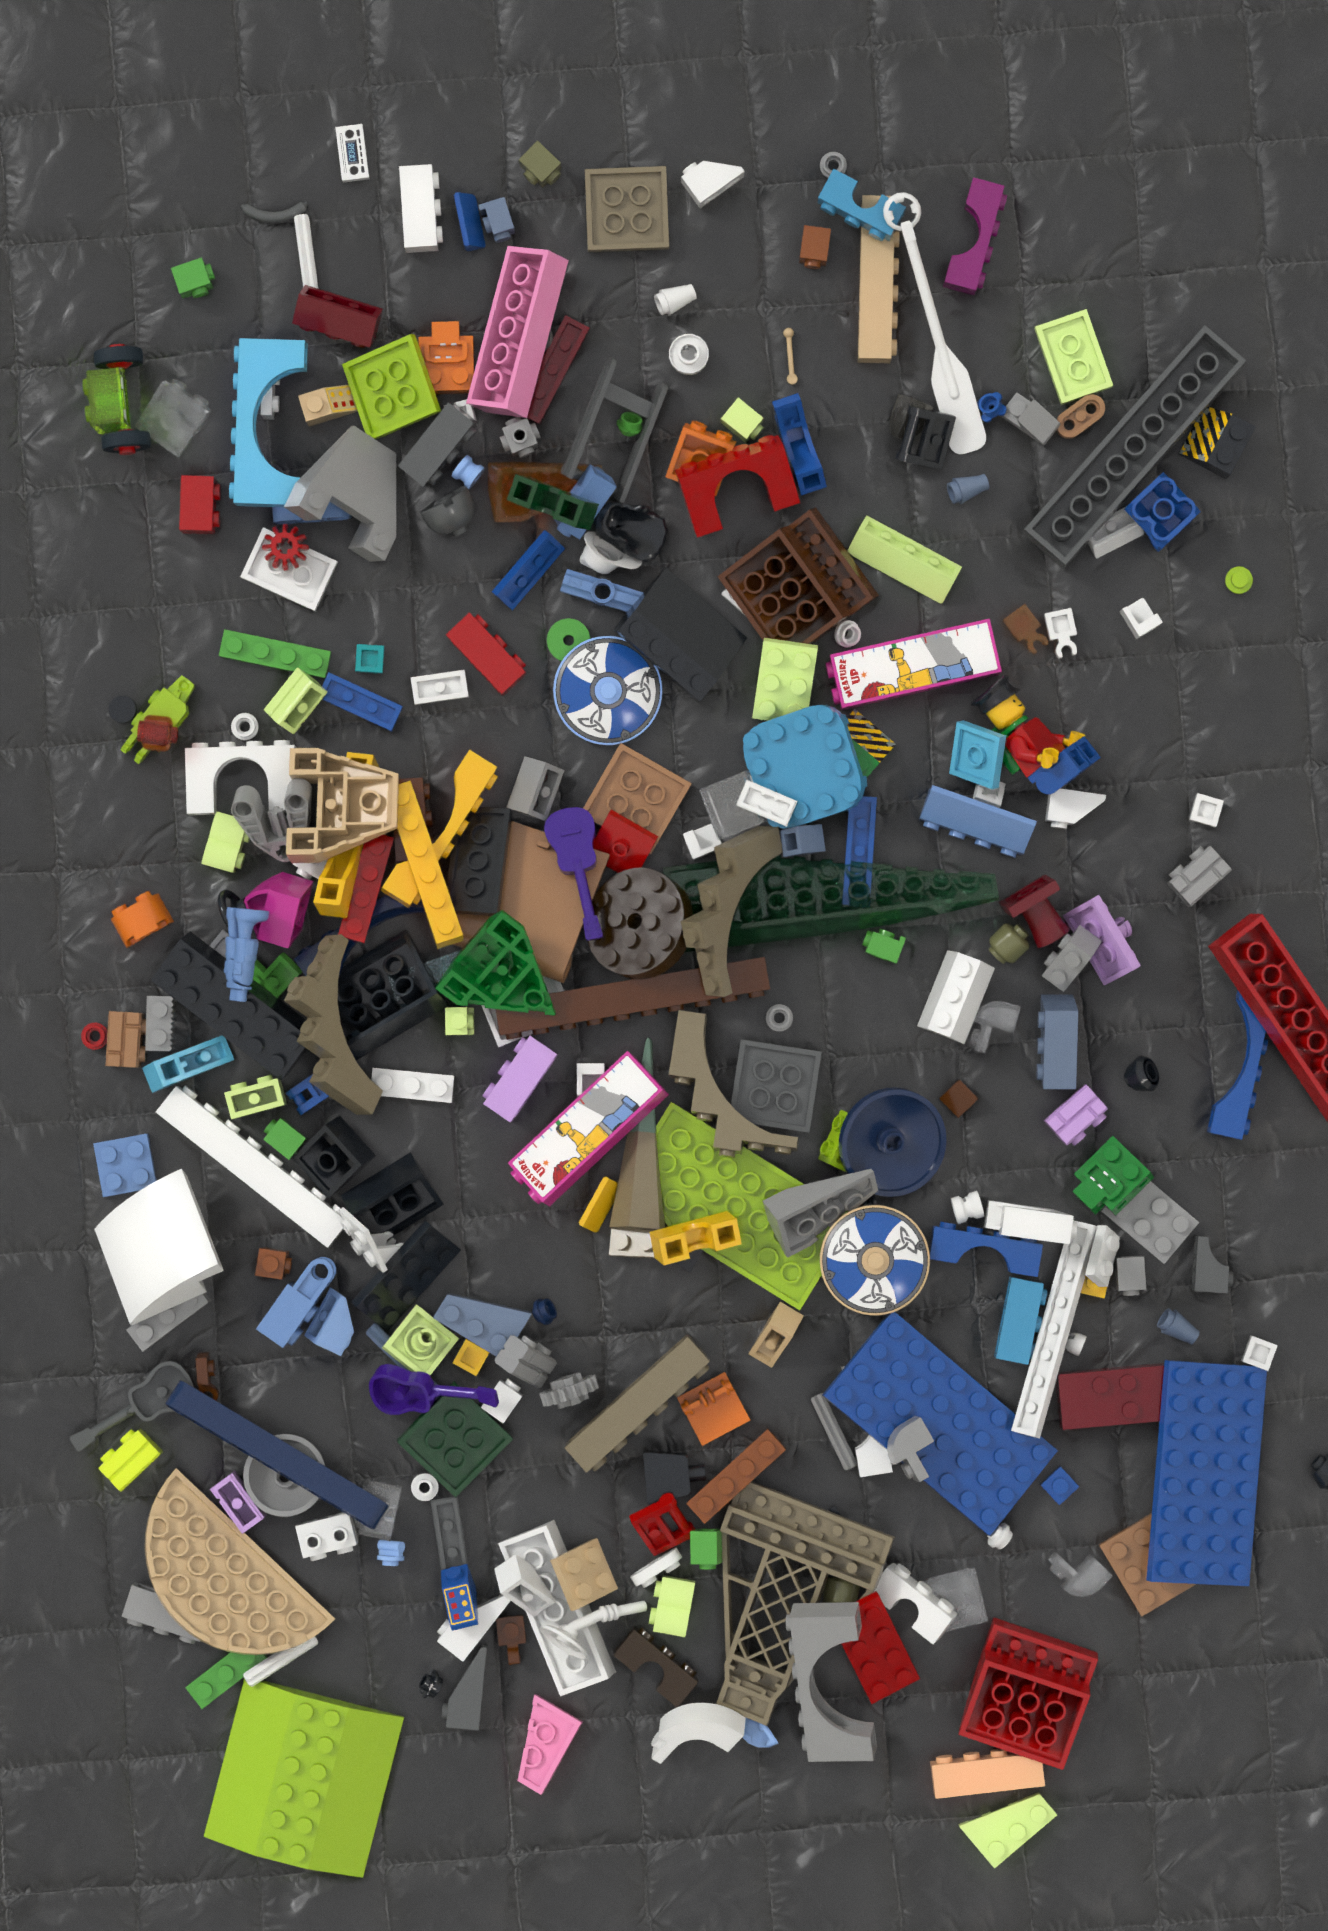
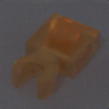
[1003,604,1049,655]

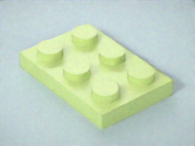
[1034,309,1113,405]
[752,638,818,721]

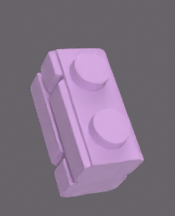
[1044,1084,1108,1146]
[210,1471,267,1534]

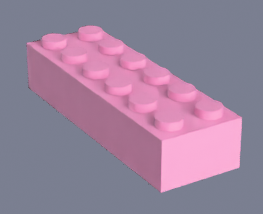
[466,246,569,418]

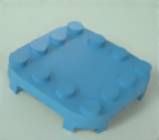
[743,705,867,829]

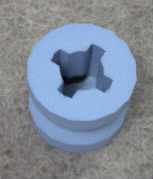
[451,455,485,489]

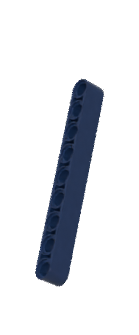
[165,1380,389,1530]

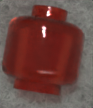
[137,714,178,752]

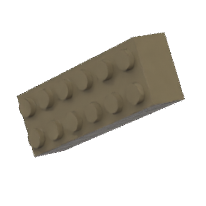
[564,1334,710,1473]

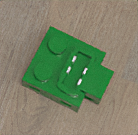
[1073,1136,1154,1216]

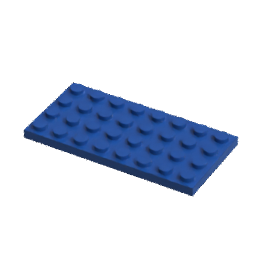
[822,1312,1058,1536]
[1146,1360,1267,1586]

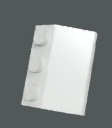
[917,950,995,1044]

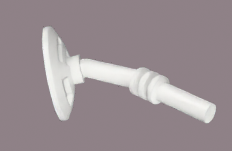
[539,1601,647,1660]

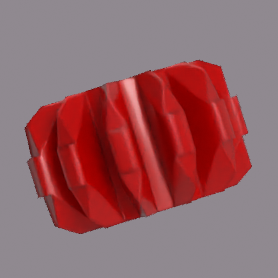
[262,524,309,571]

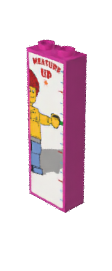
[825,618,1002,710]
[508,1051,669,1207]

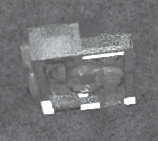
[134,379,213,458]

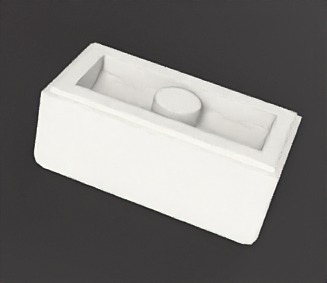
[1088,506,1144,559]

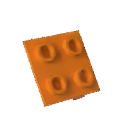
[677,1372,750,1446]

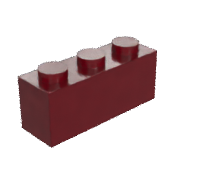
[292,285,383,348]

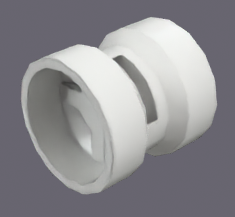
[951,1191,985,1224]

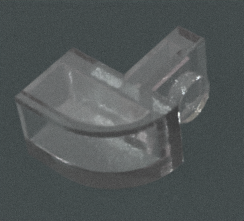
[970,1001,1021,1054]
[1048,1552,1113,1597]

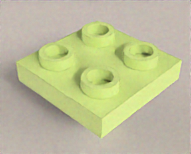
[382,1304,459,1375]

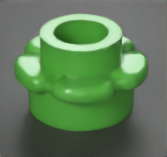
[616,412,642,437]

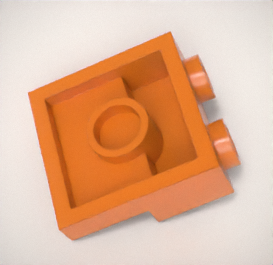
[665,421,737,496]

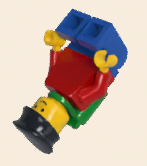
[971,675,1101,794]

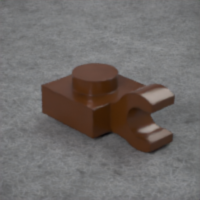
[195,1352,219,1401]
[496,1615,527,1665]

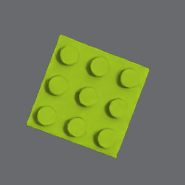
[342,334,441,440]

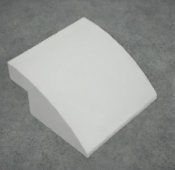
[95,1169,224,1326]

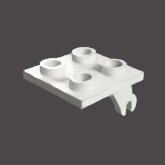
[339,1207,404,1273]

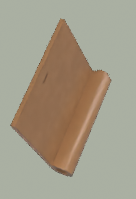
[452,821,610,983]

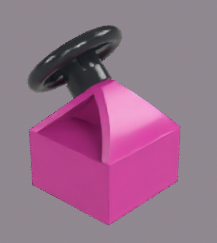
[217,872,314,948]

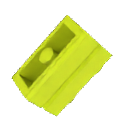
[99,1428,163,1492]

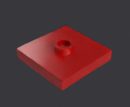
[593,809,659,873]

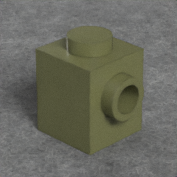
[519,140,562,188]

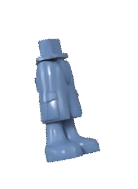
[224,907,269,1002]

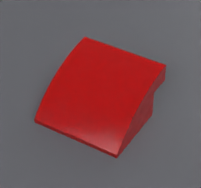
[958,1617,1098,1770]

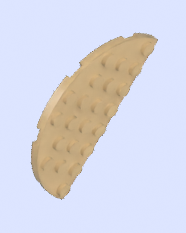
[145,1468,335,1655]

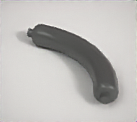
[240,202,308,223]

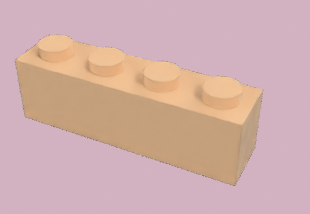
[930,1749,1045,1799]

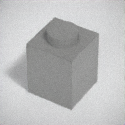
[1114,1255,1146,1296]

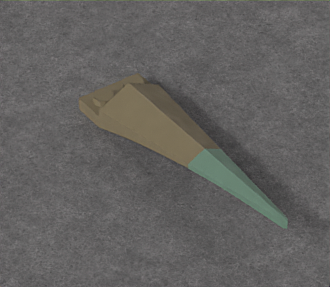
[609,1038,665,1259]

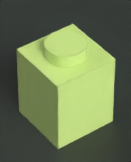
[721,398,764,443]

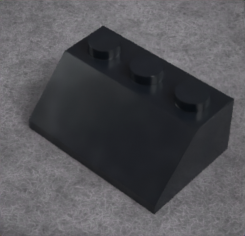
[341,1152,444,1236]

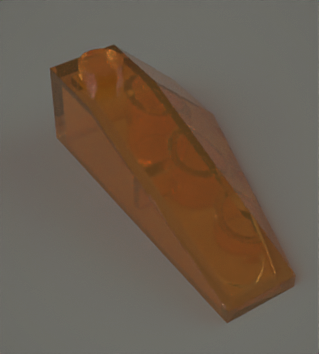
[488,462,602,522]

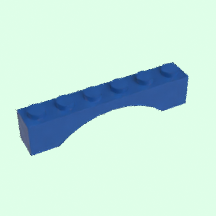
[1207,990,1268,1140]

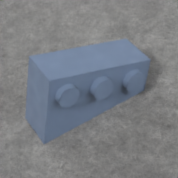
[1036,994,1078,1089]
[433,1293,532,1357]

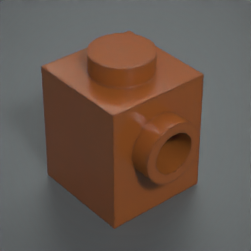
[255,1247,292,1280]

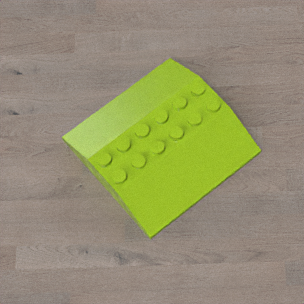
[204,1678,404,1878]

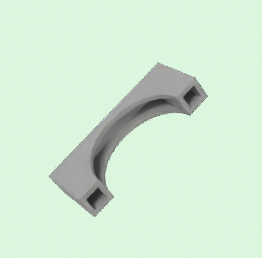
[786,1602,877,1762]

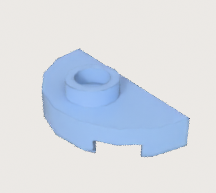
[742,1718,779,1748]

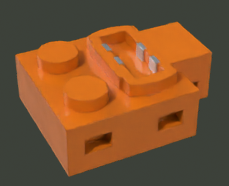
[419,321,475,394]

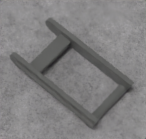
[561,357,668,503]

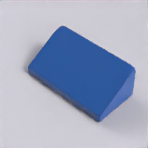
[454,192,486,251]

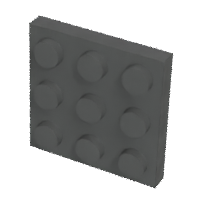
[731,1039,822,1133]

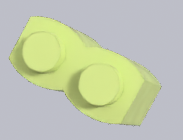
[201,811,250,873]
[649,1575,695,1637]

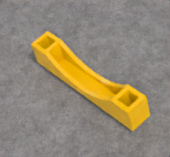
[381,750,498,908]
[313,752,380,918]
[397,781,464,949]

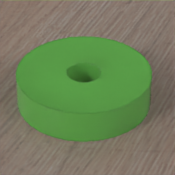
[547,618,590,662]

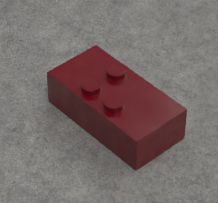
[1056,1363,1164,1430]

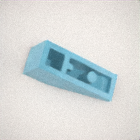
[142,1036,234,1093]

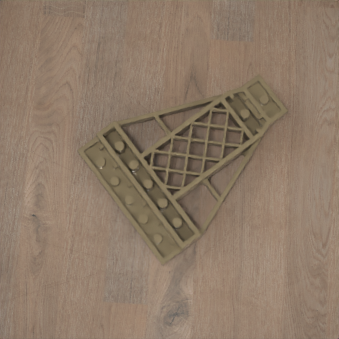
[716,1481,895,1726]

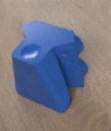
[1124,472,1201,552]

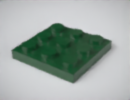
[397,1381,513,1498]

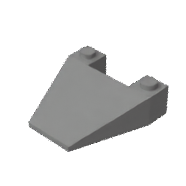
[284,426,396,562]

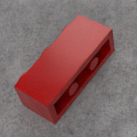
[446,612,527,696]

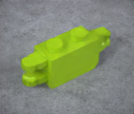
[120,675,196,764]

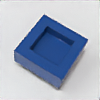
[1040,1466,1079,1505]

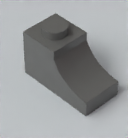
[1191,1235,1233,1293]

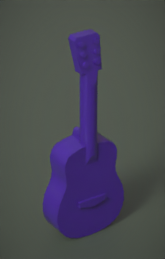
[544,807,603,941]
[369,1364,499,1415]

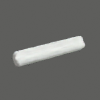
[294,214,318,288]
[243,1637,318,1687]

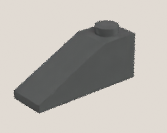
[442,1644,488,1731]

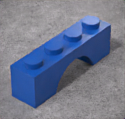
[929,1222,1043,1277]

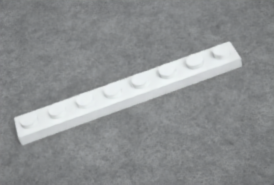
[1011,1220,1097,1439]

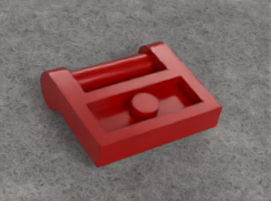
[629,1493,696,1556]

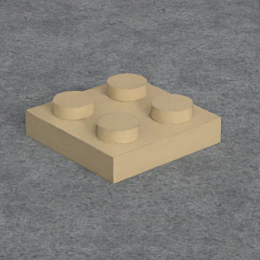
[550,1538,618,1611]

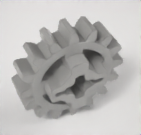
[539,1372,599,1409]

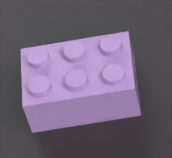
[482,1036,558,1123]

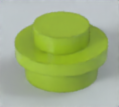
[1225,566,1253,594]

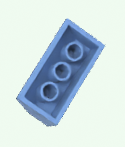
[919,785,1037,858]

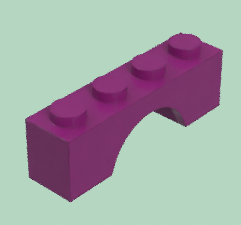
[943,177,1007,295]

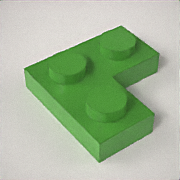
[253,952,302,998]

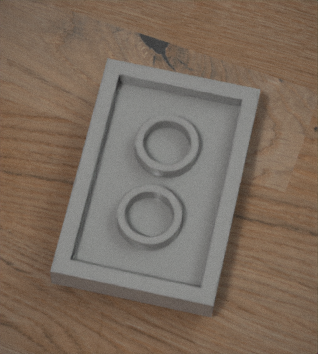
[1101,1181,1199,1264]

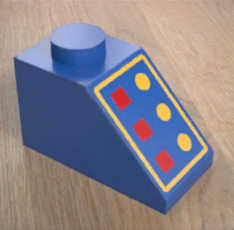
[441,1564,478,1631]

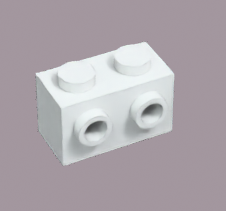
[295,1512,358,1561]

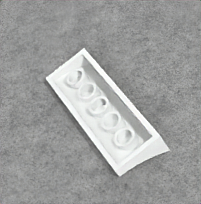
[498,1520,616,1696]

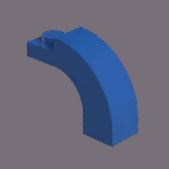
[772,393,827,495]

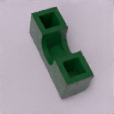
[507,474,599,530]

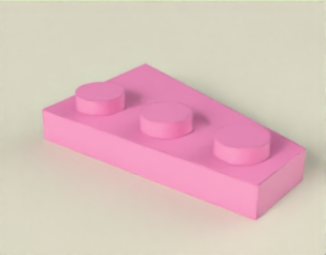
[518,1694,583,1795]

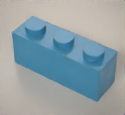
[994,1276,1047,1365]

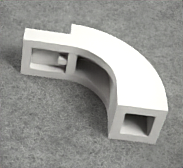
[651,1703,746,1764]

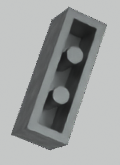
[398,402,478,487]

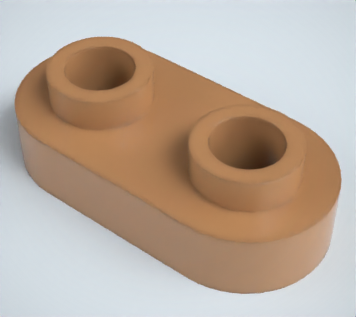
[1056,394,1105,439]

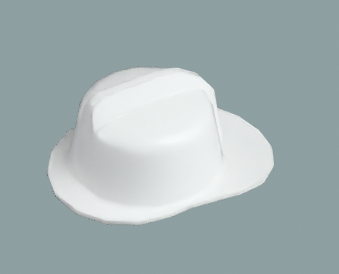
[580,531,642,574]

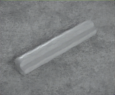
[811,1393,857,1470]

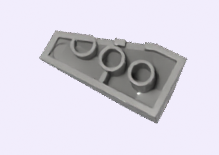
[763,1169,878,1258]

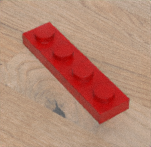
[338,835,394,944]

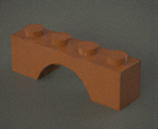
[686,1428,786,1524]

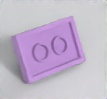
[1063,895,1141,986]

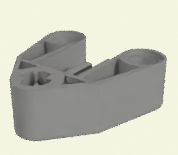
[231,778,312,862]

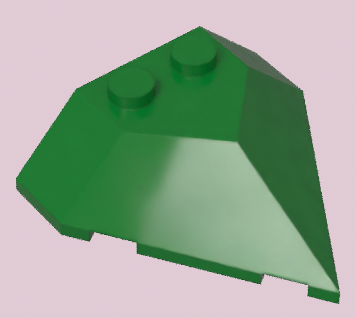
[435,910,556,1016]

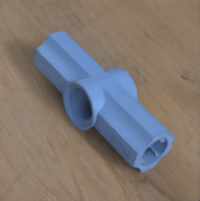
[560,569,643,612]

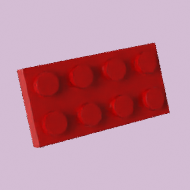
[841,1591,920,1704]

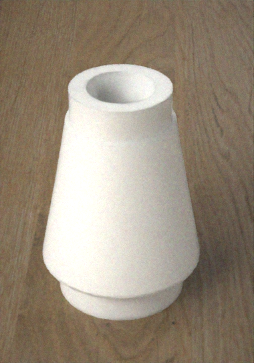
[654,284,697,315]

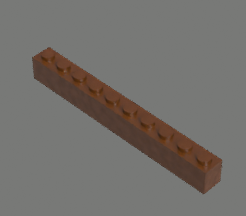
[495,957,770,1040]

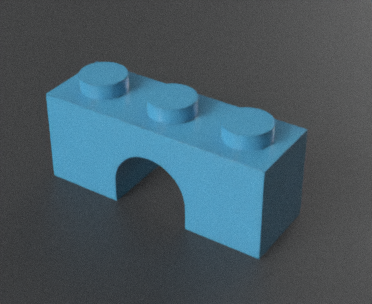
[818,169,906,241]

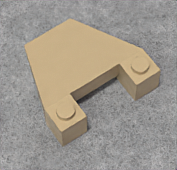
[286,748,399,863]

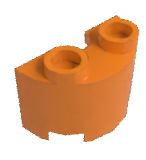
[111,891,174,948]

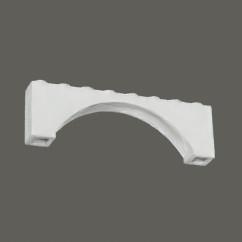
[984,1200,1077,1244]

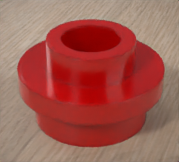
[81,1023,108,1050]

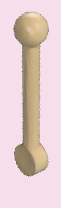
[783,328,798,385]

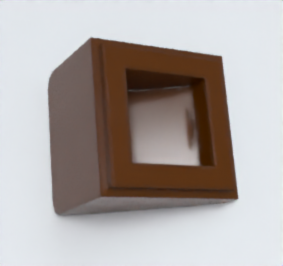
[939,1079,978,1118]

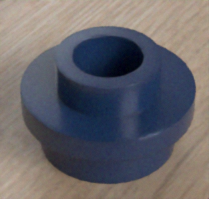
[532,1298,557,1325]

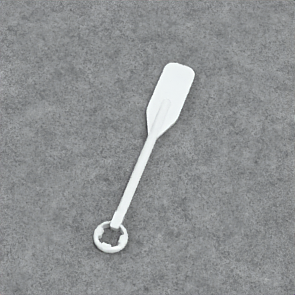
[883,192,986,454]

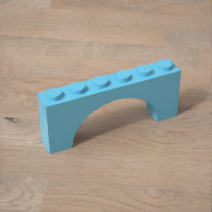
[229,338,308,507]

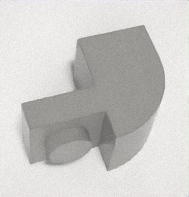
[887,1416,934,1482]

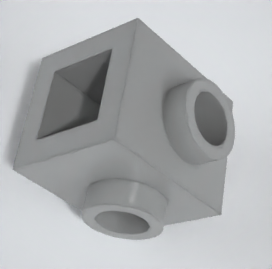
[499,417,541,458]

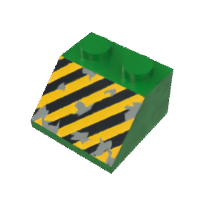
[847,709,896,778]

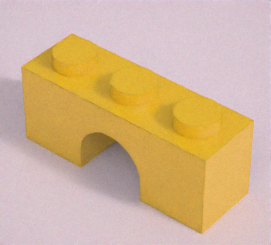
[649,1211,742,1265]

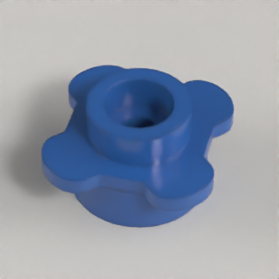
[977,392,1007,422]

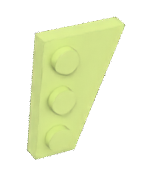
[958,1792,1057,1869]

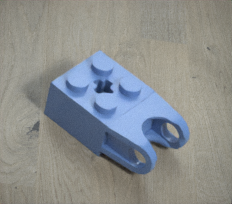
[256,1257,337,1348]

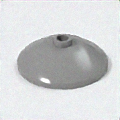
[243,1434,325,1517]

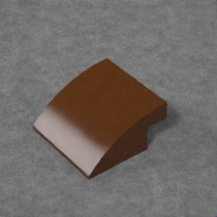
[717,507,879,644]

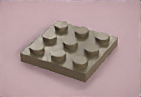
[585,166,669,252]

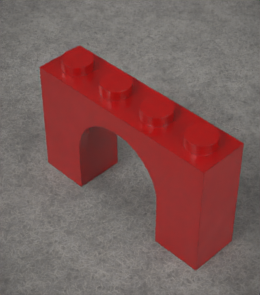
[675,435,800,538]

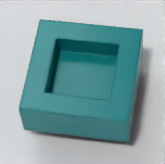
[355,644,385,674]

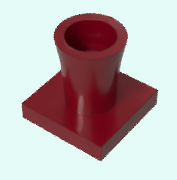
[998,875,1070,948]

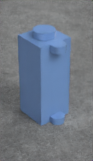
[554,464,617,539]

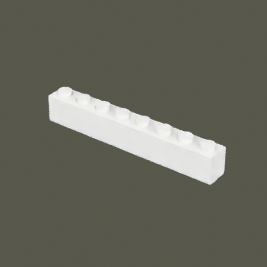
[156,1085,343,1248]

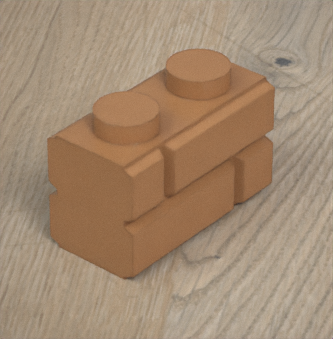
[105,1011,147,1068]

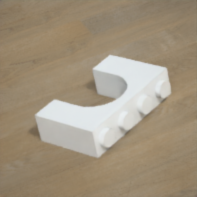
[185,740,298,815]

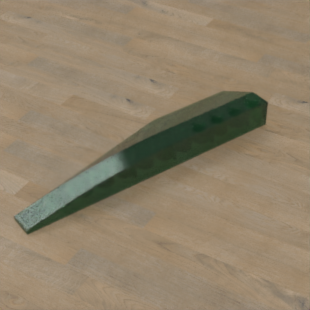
[663,855,999,952]

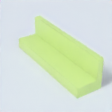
[847,515,962,603]

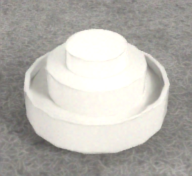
[669,334,709,375]

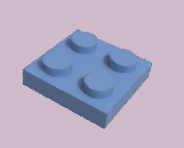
[93,1133,157,1197]

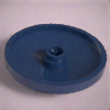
[839,1087,946,1197]

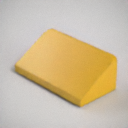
[579,1176,618,1232]

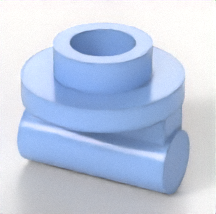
[377,1540,405,1566]

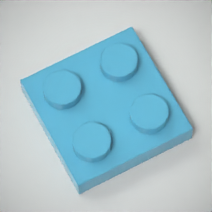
[949,720,1006,789]

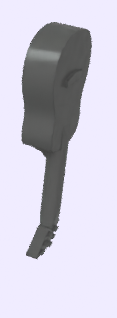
[70,1360,196,1452]

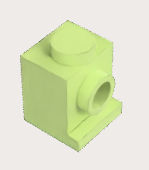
[445,1007,475,1035]

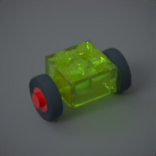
[83,344,151,455]

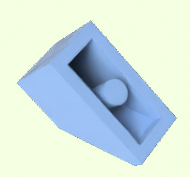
[304,1287,354,1356]

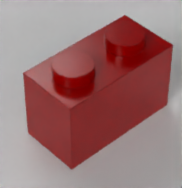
[179,475,221,534]

